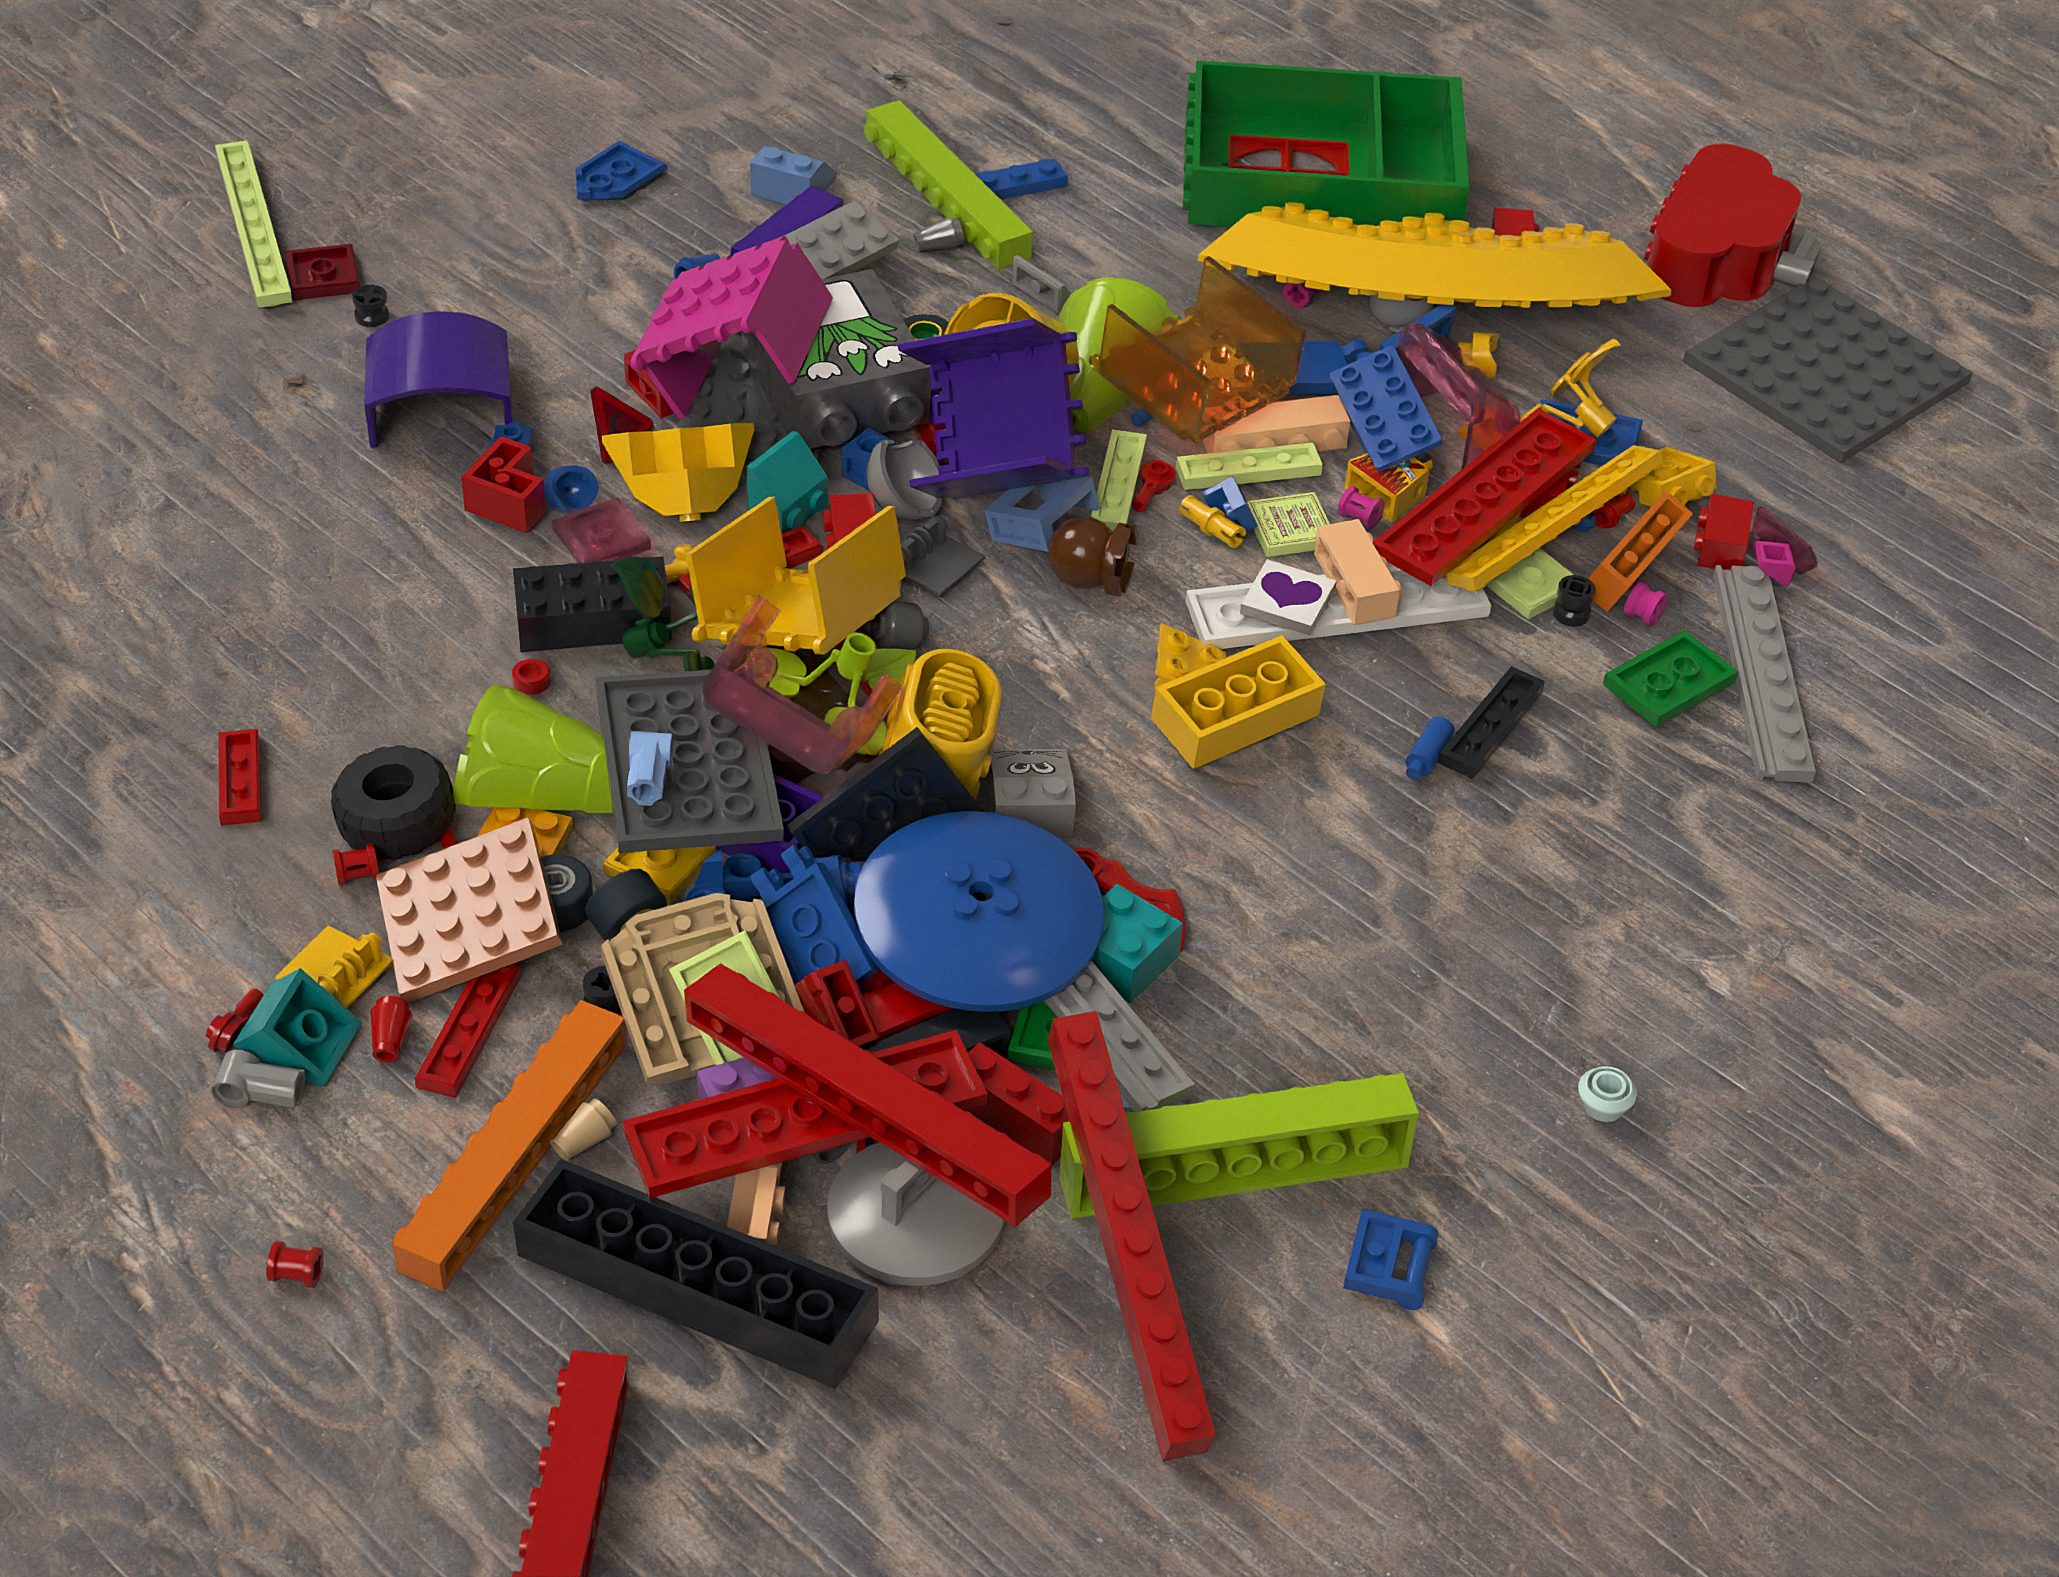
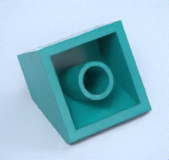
[747,430,829,534]
[233,968,362,1087]

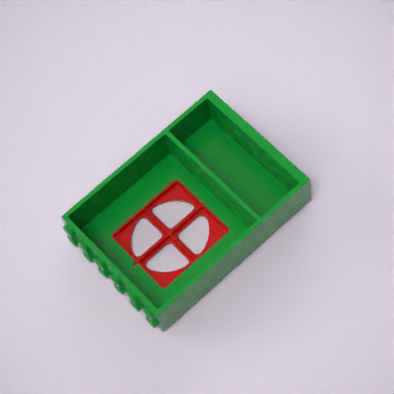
[1182,60,1469,227]

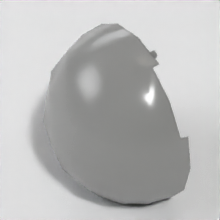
[866,440,942,521]

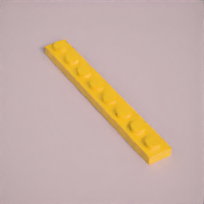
[1446,445,1663,591]

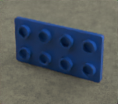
[1329,345,1443,472]

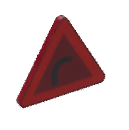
[590,386,653,465]

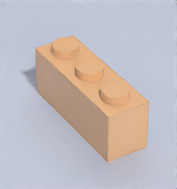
[1314,519,1402,625]

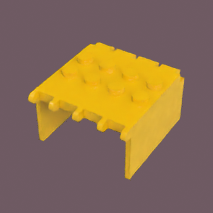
[686,497,906,655]

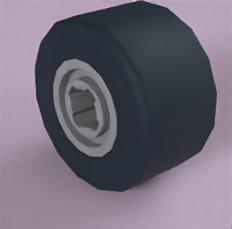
[542,855,593,932]

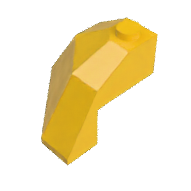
[602,423,754,522]

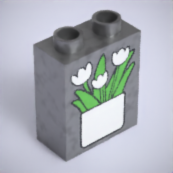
[742,269,931,449]

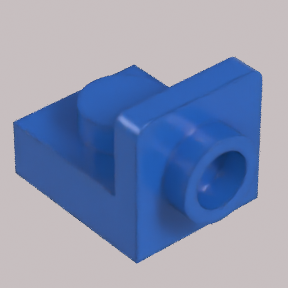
[1202,476,1258,532]

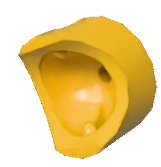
[1455,331,1499,379]

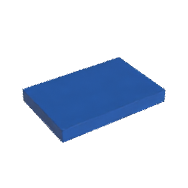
[1540,399,1643,466]

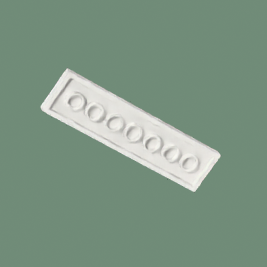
[1185,566,1491,649]

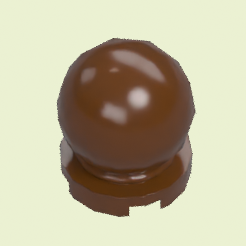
[1047,517,1138,597]

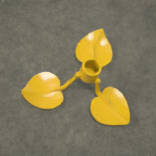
[1509,338,1621,438]

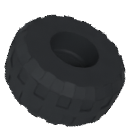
[331,745,456,859]

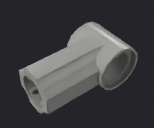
[1773,233,1822,287]
[210,1050,306,1108]

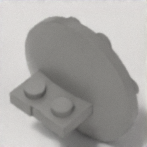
[827,1142,1004,1286]

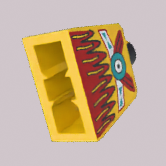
[1344,452,1433,523]

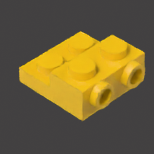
[1629,446,1717,507]

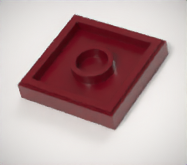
[285,243,360,301]

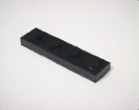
[1438,666,1545,779]

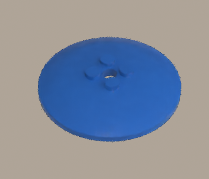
[854,811,1104,1012]

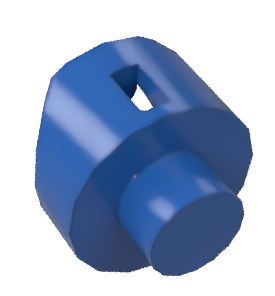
[544,465,599,514]

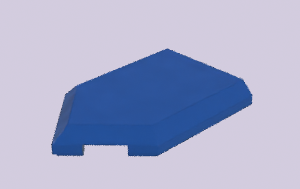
[575,141,667,201]

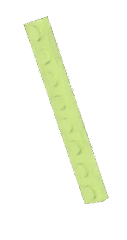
[215,140,292,308]

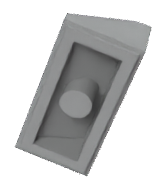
[1012,255,1071,314]

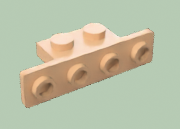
[727,1162,785,1246]

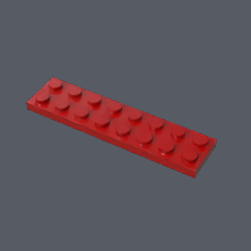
[1372,408,1597,586]
[622,1030,988,1199]

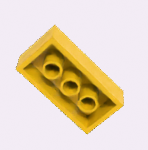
[1151,635,1326,769]

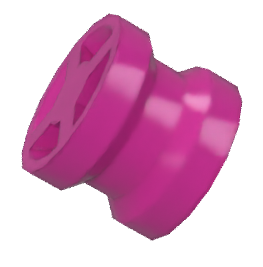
[1624,581,1668,627]

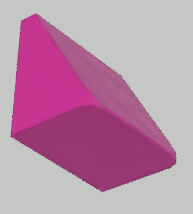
[1753,541,1795,586]

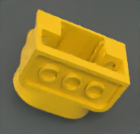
[878,649,1002,800]

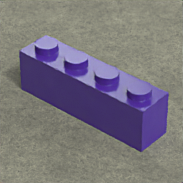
[730,185,843,257]

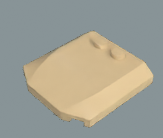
[601,893,804,1084]

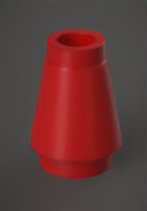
[370,996,413,1062]

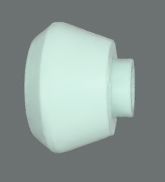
[1578,1066,1637,1122]

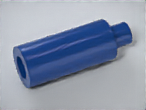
[1405,716,1455,780]

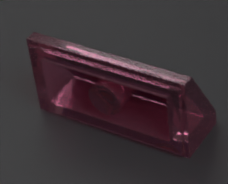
[1751,506,1818,575]

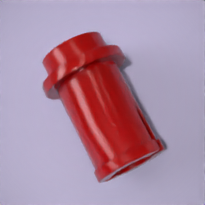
[1593,492,1635,528]

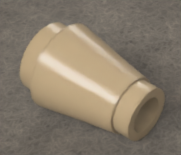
[550,1099,617,1161]

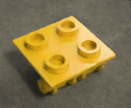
[1154,623,1227,690]
[274,925,393,1008]

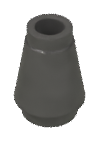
[914,217,964,252]

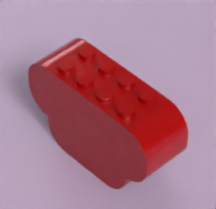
[1644,144,1801,307]

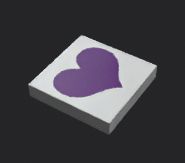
[1240,559,1336,635]

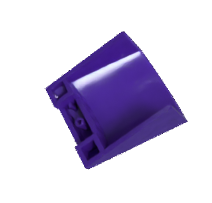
[364,311,513,448]

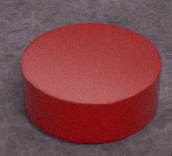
[512,659,551,695]

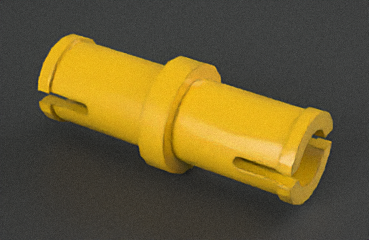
[1179,495,1246,548]

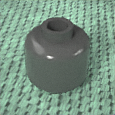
[871,601,929,650]

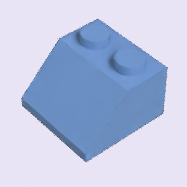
[750,146,837,205]

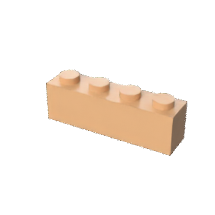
[1201,395,1350,453]

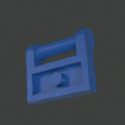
[1343,1209,1439,1310]

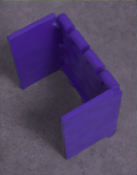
[898,318,1089,499]

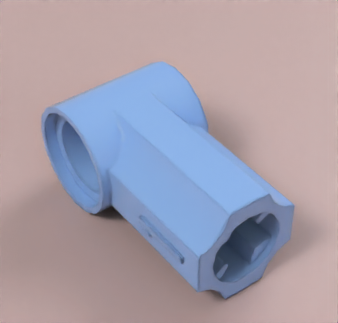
[627,731,673,806]

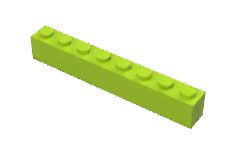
[864,100,1033,270]

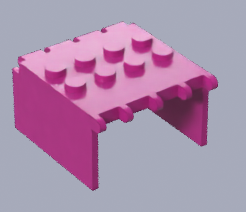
[630,236,833,420]

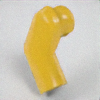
[665,544,693,583]

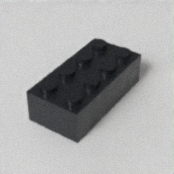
[513,556,672,652]

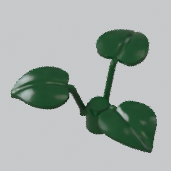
[611,556,718,672]

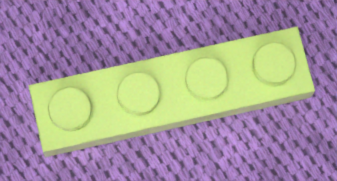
[1091,429,1147,531]
[1176,442,1323,490]

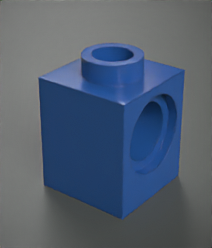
[842,428,896,490]

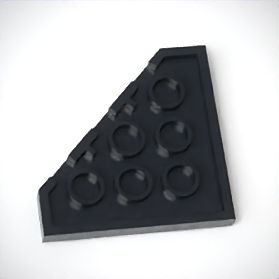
[787,727,985,862]

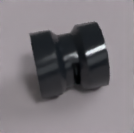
[1553,575,1595,627]

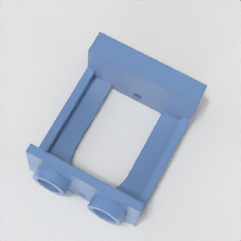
[984,476,1100,552]

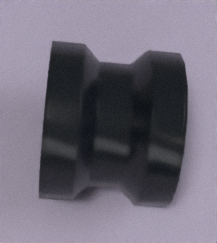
[352,285,389,327]
[583,966,622,1015]

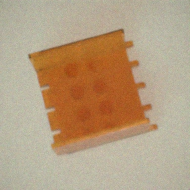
[1089,256,1307,443]

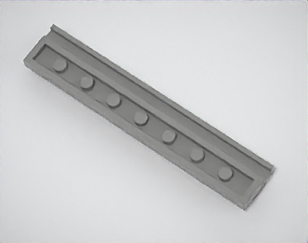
[1713,565,1816,782]
[971,892,1195,1112]

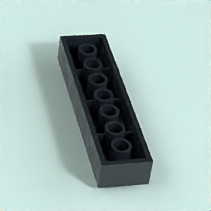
[513,1159,879,1389]

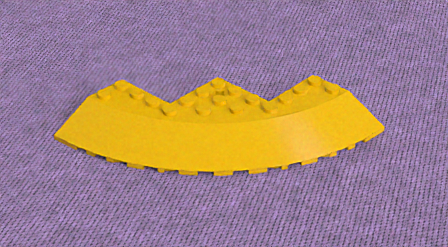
[1198,202,1671,308]

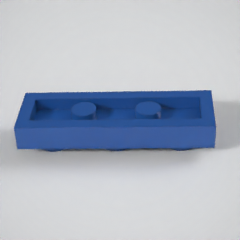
[975,158,1068,200]

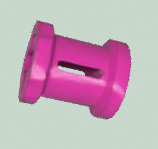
[1283,283,1322,308]
[1337,486,1385,529]

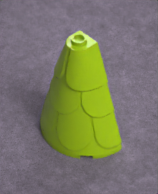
[1058,277,1189,433]
[453,684,613,813]

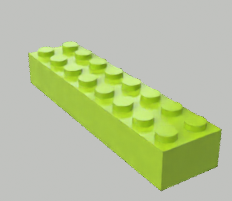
[1059,1073,1419,1219]

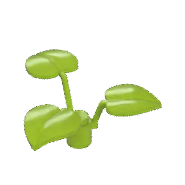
[741,633,916,755]

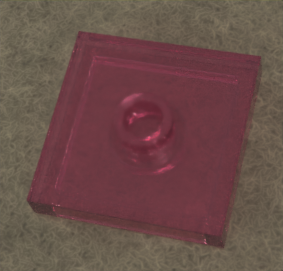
[552,497,651,563]

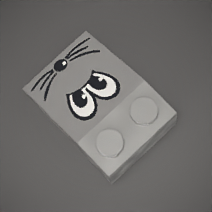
[988,749,1076,838]

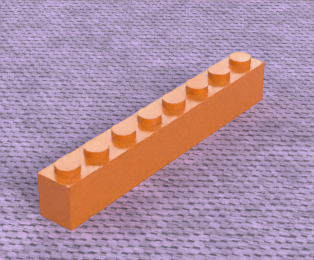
[392,1000,627,1292]

